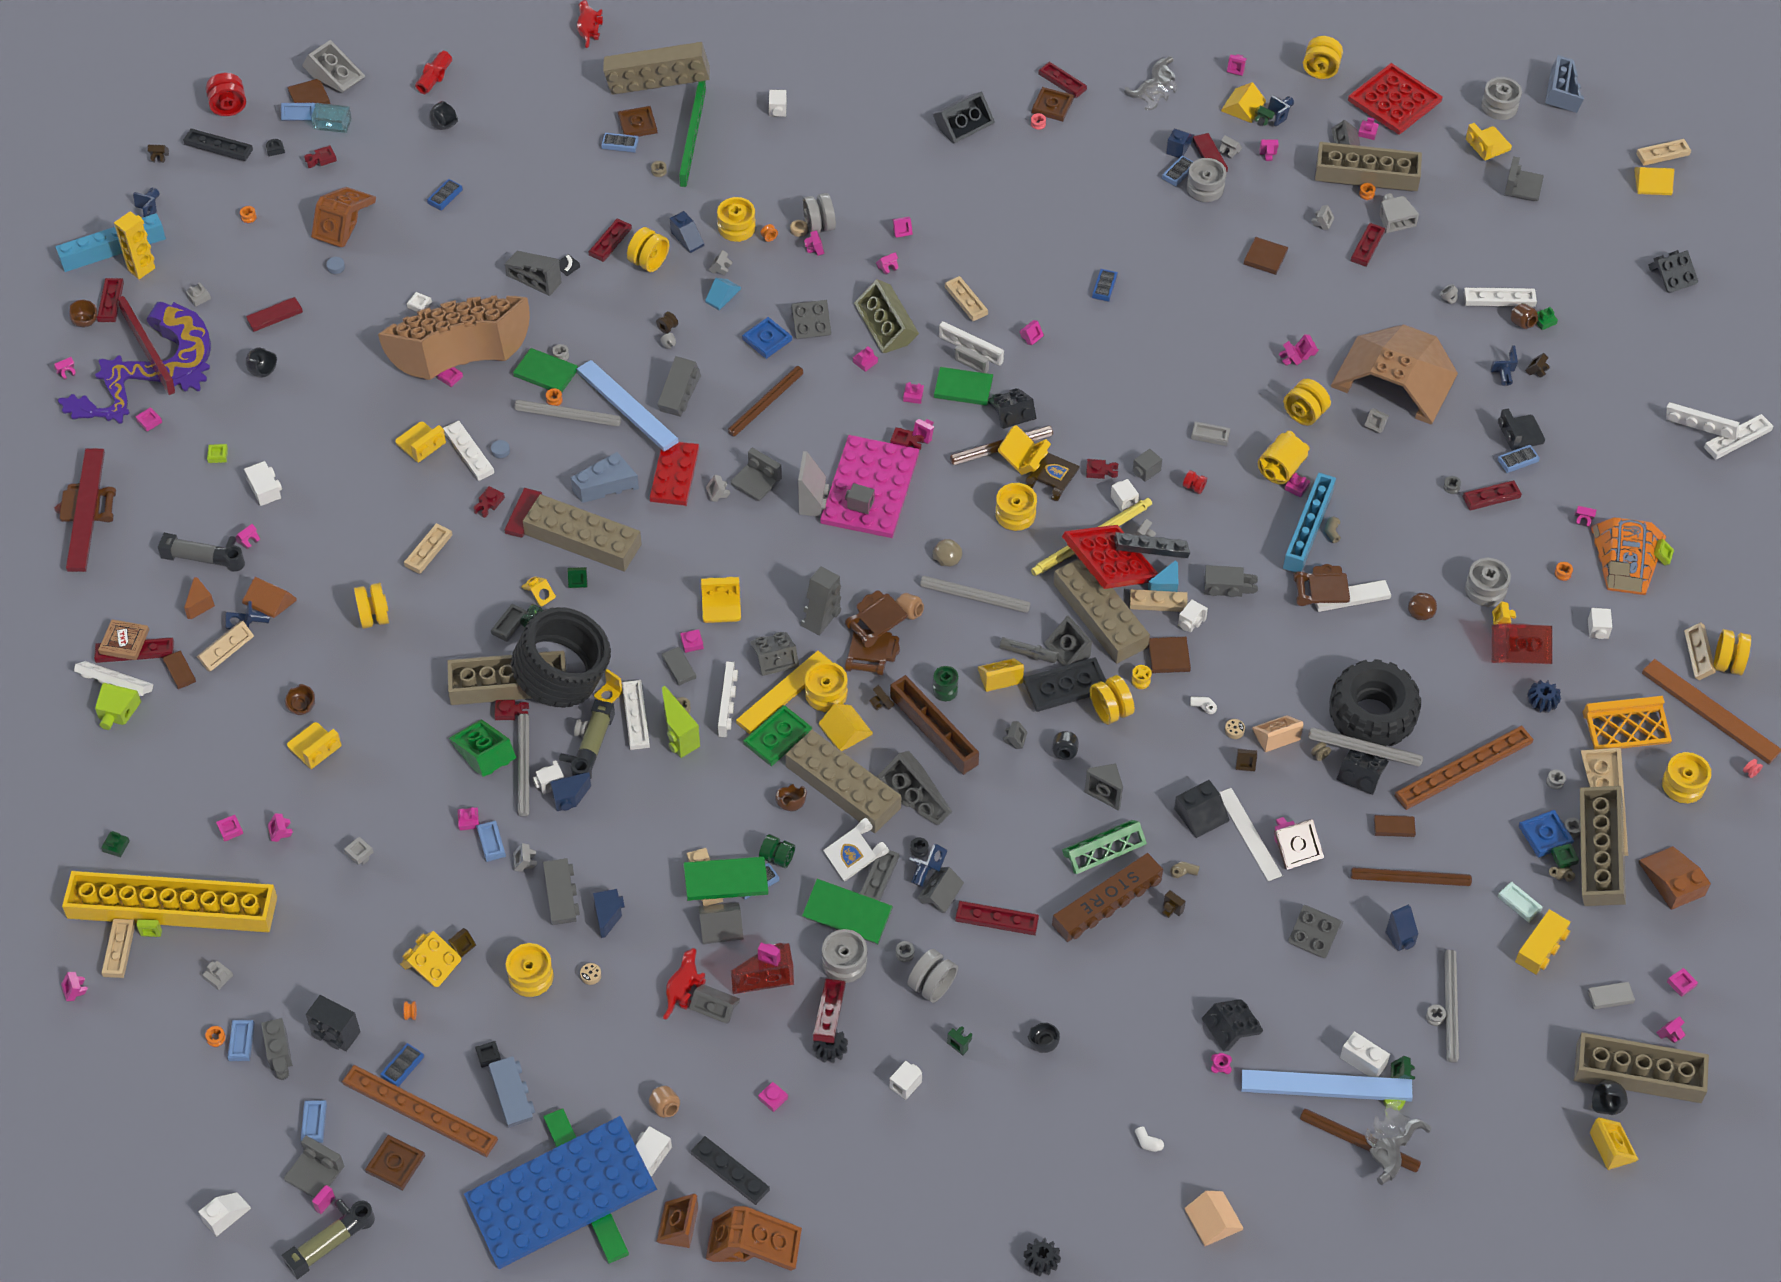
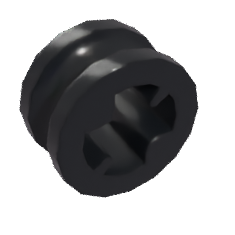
[910,837,929,858]

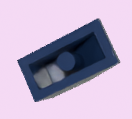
[1166,128,1195,158]
[670,211,704,253]
[550,772,591,811]
[593,889,625,938]
[1385,904,1419,951]

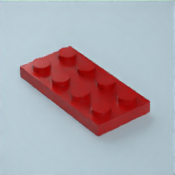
[650,442,699,506]

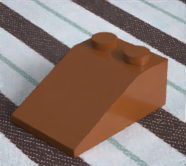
[1639,846,1711,910]

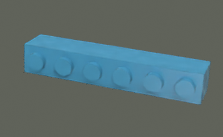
[55,213,166,272]
[1283,472,1336,573]

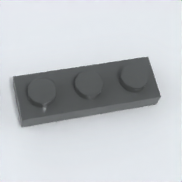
[860,850,899,901]

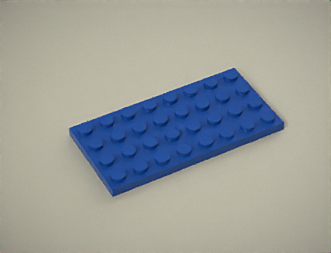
[464,1116,657,1269]

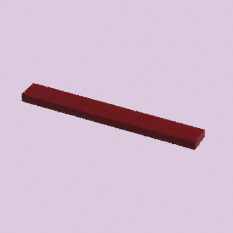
[118,296,175,395]
[66,448,105,572]

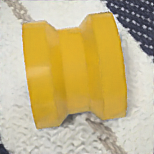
[1131,665,1152,689]

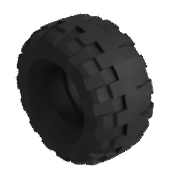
[1329,659,1421,746]

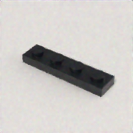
[183,128,253,161]
[1114,532,1190,558]
[691,1136,770,1205]

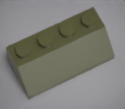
[854,279,919,353]

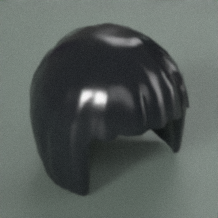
[429,101,458,129]
[245,347,277,378]
[1592,1080,1628,1115]

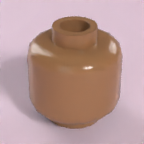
[896,593,924,620]
[649,1086,680,1118]

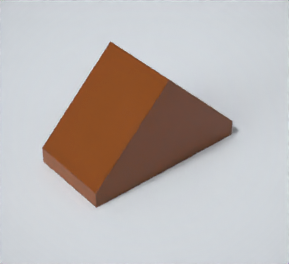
[184,577,215,619]

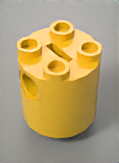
[1257,431,1310,484]

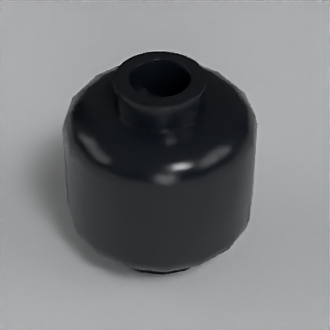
[1052,731,1079,760]

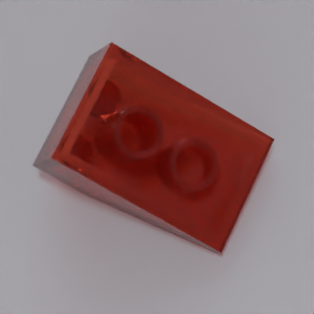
[1492,624,1552,664]
[731,943,794,994]

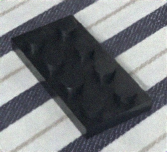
[1023,657,1106,712]

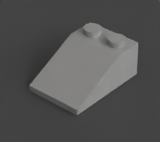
[302,40,365,93]
[798,451,829,517]

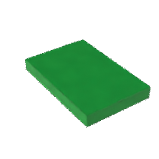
[513,348,578,393]
[934,367,993,406]
[743,705,812,767]

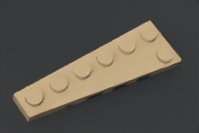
[1581,748,1628,856]

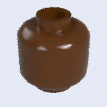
[1511,303,1538,329]

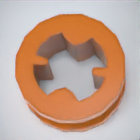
[1359,183,1376,200]
[240,206,257,223]
[761,224,778,242]
[546,389,563,406]
[1554,562,1573,581]
[404,1001,417,1020]
[205,1026,226,1047]

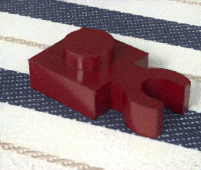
[304,145,337,168]
[890,427,924,450]
[1086,459,1118,479]
[474,486,505,518]
[495,700,529,721]

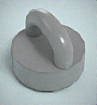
[1440,284,1458,304]

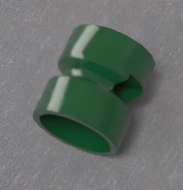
[933,666,959,702]
[759,834,796,868]

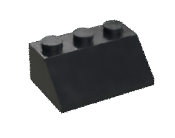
[933,91,995,144]

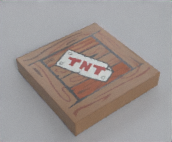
[98,620,149,660]

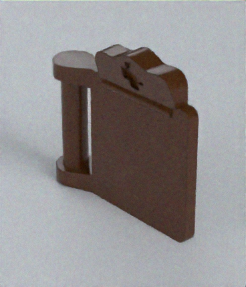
[60,482,116,522]
[1293,564,1350,606]
[845,590,908,648]
[845,629,900,676]

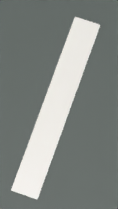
[1219,788,1282,881]

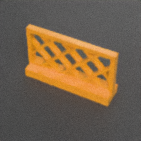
[1582,696,1672,750]

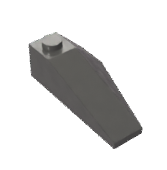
[877,751,952,825]

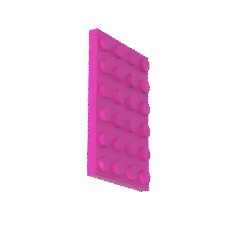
[820,435,920,538]

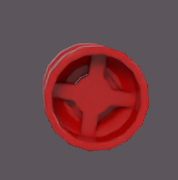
[1183,470,1208,494]

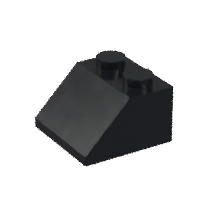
[1174,780,1230,838]

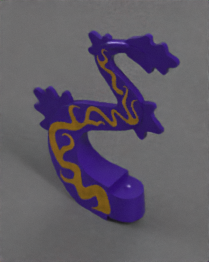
[58,302,211,424]

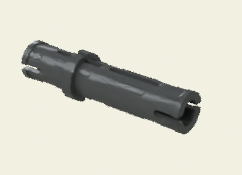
[1000,637,1058,664]

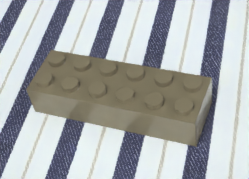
[603,42,710,95]
[1315,142,1422,191]
[523,494,642,572]
[1054,559,1150,664]
[448,650,567,705]
[786,730,901,833]
[1580,786,1626,906]
[1574,1032,1709,1103]

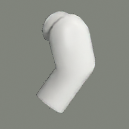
[1190,697,1217,714]
[1135,1127,1164,1152]

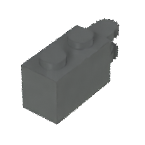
[1204,565,1258,597]
[261,1018,293,1081]

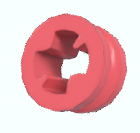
[1031,113,1046,130]
[1743,759,1763,778]

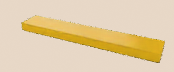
[736,651,832,734]

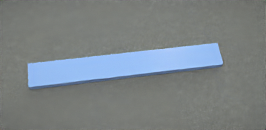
[577,360,679,451]
[1241,1070,1412,1102]

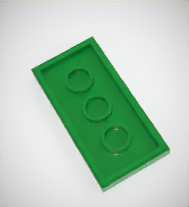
[684,857,769,901]
[802,879,893,945]

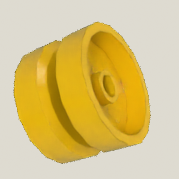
[1303,36,1343,79]
[717,197,756,242]
[627,227,669,272]
[1283,378,1331,426]
[995,483,1037,531]
[354,582,389,629]
[1714,629,1751,676]
[805,661,848,712]
[1090,675,1135,725]
[1662,752,1711,804]
[506,943,554,997]

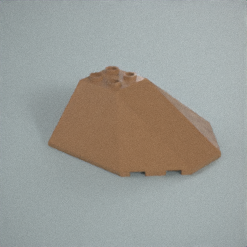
[1331,324,1458,424]

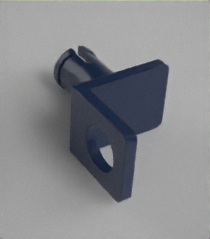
[1268,96,1294,126]
[133,187,160,217]
[1490,345,1518,386]
[225,601,270,629]
[909,844,947,887]

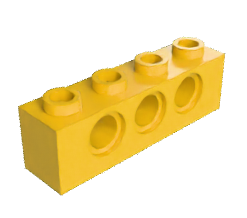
[114,211,155,279]

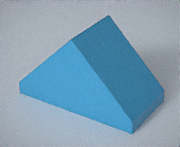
[705,278,741,310]
[1148,561,1179,592]

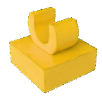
[1492,601,1516,627]

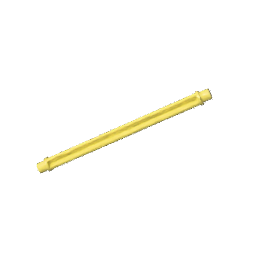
[1031,498,1152,576]

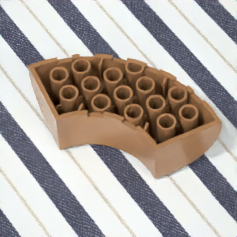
[378,295,530,380]

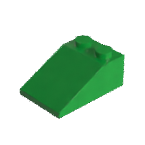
[449,719,516,777]

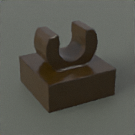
[147,145,169,163]
[1525,353,1550,377]
[869,685,894,710]
[1235,749,1257,772]
[1162,890,1186,918]
[448,928,476,958]

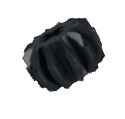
[812,1029,848,1063]
[1024,1238,1061,1277]

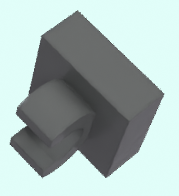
[1002,721,1027,749]

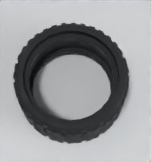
[511,607,611,708]

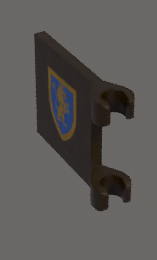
[1026,453,1080,501]

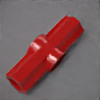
[415,50,453,95]

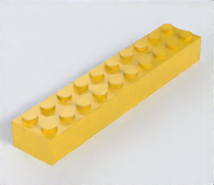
[62,871,277,932]

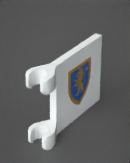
[823,818,889,881]

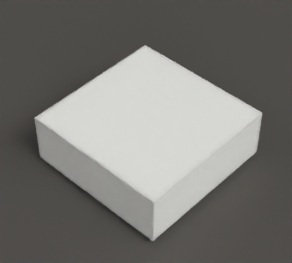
[407,292,432,312]

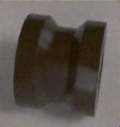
[656,311,679,334]

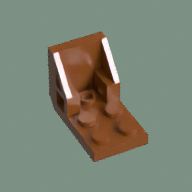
[311,187,376,247]
[706,1206,802,1271]

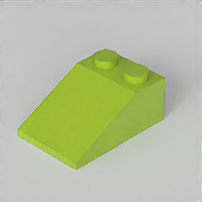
[662,686,700,758]

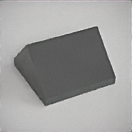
[1044,615,1092,666]
[1084,763,1123,810]
[698,902,744,944]

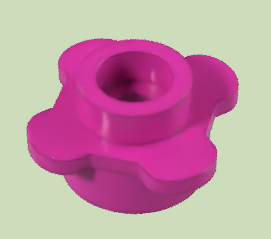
[1211,1053,1232,1074]

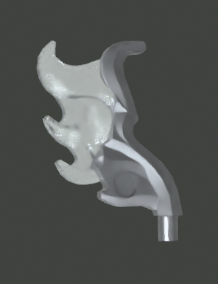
[1124,56,1177,110]
[1365,1101,1431,1185]

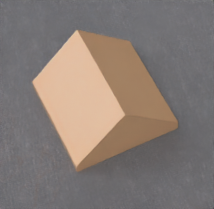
[1252,715,1303,752]
[1184,1191,1243,1246]

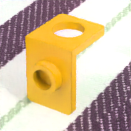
[522,576,556,607]
[594,669,623,703]

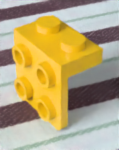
[1466,123,1512,161]
[395,422,446,463]
[998,425,1051,475]
[701,577,741,623]
[287,722,342,769]
[400,931,462,987]

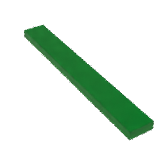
[679,81,706,187]
[543,1108,629,1264]

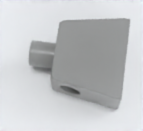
[1380,193,1419,233]

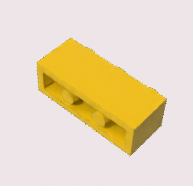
[1515,909,1571,975]

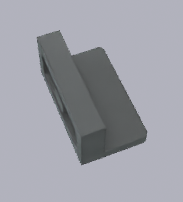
[1331,120,1360,146]
[917,867,964,913]
[689,984,740,1024]

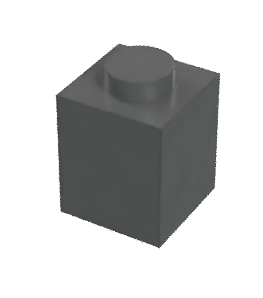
[1132,449,1163,482]
[845,483,875,514]

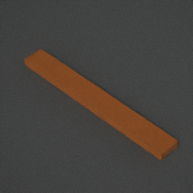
[1642,659,1781,764]
[1394,725,1534,810]
[342,1065,498,1158]

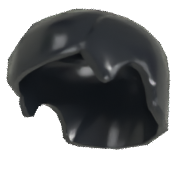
[1027,1022,1060,1053]

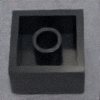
[306,995,361,1052]

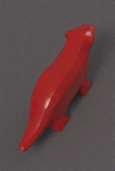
[577,0,603,48]
[663,948,706,1020]

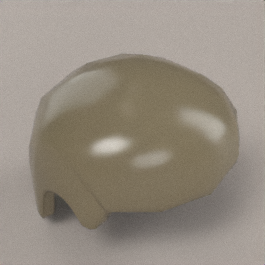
[933,539,962,567]

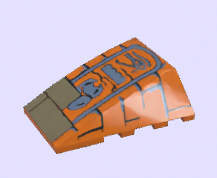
[1591,517,1666,595]

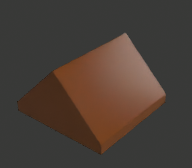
[242,577,297,618]
[656,1194,698,1248]

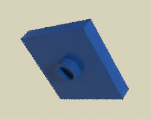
[742,317,792,359]
[1519,810,1574,858]

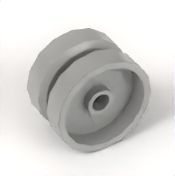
[1481,77,1522,120]
[1187,158,1227,202]
[802,193,836,235]
[1465,558,1511,607]
[822,929,867,983]
[908,949,958,1003]

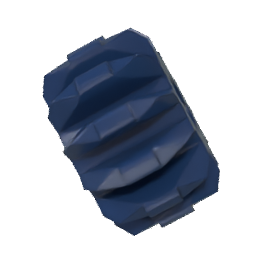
[1527,680,1561,713]

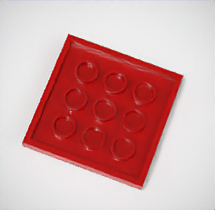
[1348,63,1443,135]
[1062,525,1158,589]

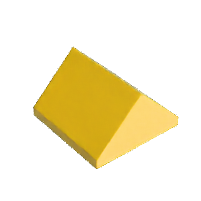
[1221,82,1266,123]
[1634,167,1674,195]
[977,658,1024,692]
[819,703,873,751]
[1590,1117,1639,1170]

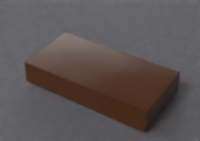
[163,650,196,690]
[1374,815,1416,837]

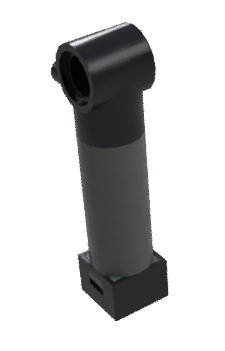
[158,532,245,572]

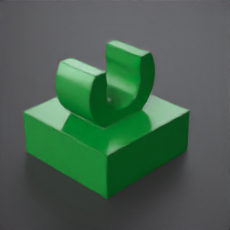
[1536,307,1558,330]

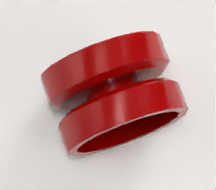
[206,73,247,116]

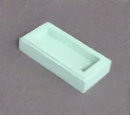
[1497,882,1543,923]

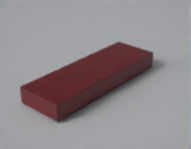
[1038,61,1087,98]
[1192,133,1228,172]
[588,218,632,262]
[1350,223,1386,267]
[97,278,124,322]
[246,297,303,332]
[1462,480,1522,511]
[504,488,542,538]

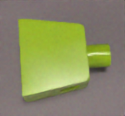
[95,683,141,730]

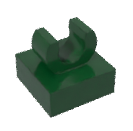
[1254,105,1275,126]
[567,567,588,588]
[101,831,130,858]
[1551,844,1579,868]
[947,1026,973,1056]
[1391,1056,1415,1080]

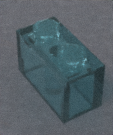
[311,103,352,133]

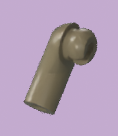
[1324,516,1341,543]
[1170,861,1200,878]
[1549,867,1575,882]

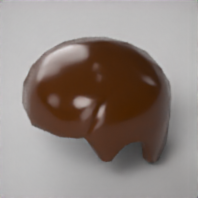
[70,299,97,328]
[1408,593,1437,620]
[285,684,315,715]
[775,784,807,812]

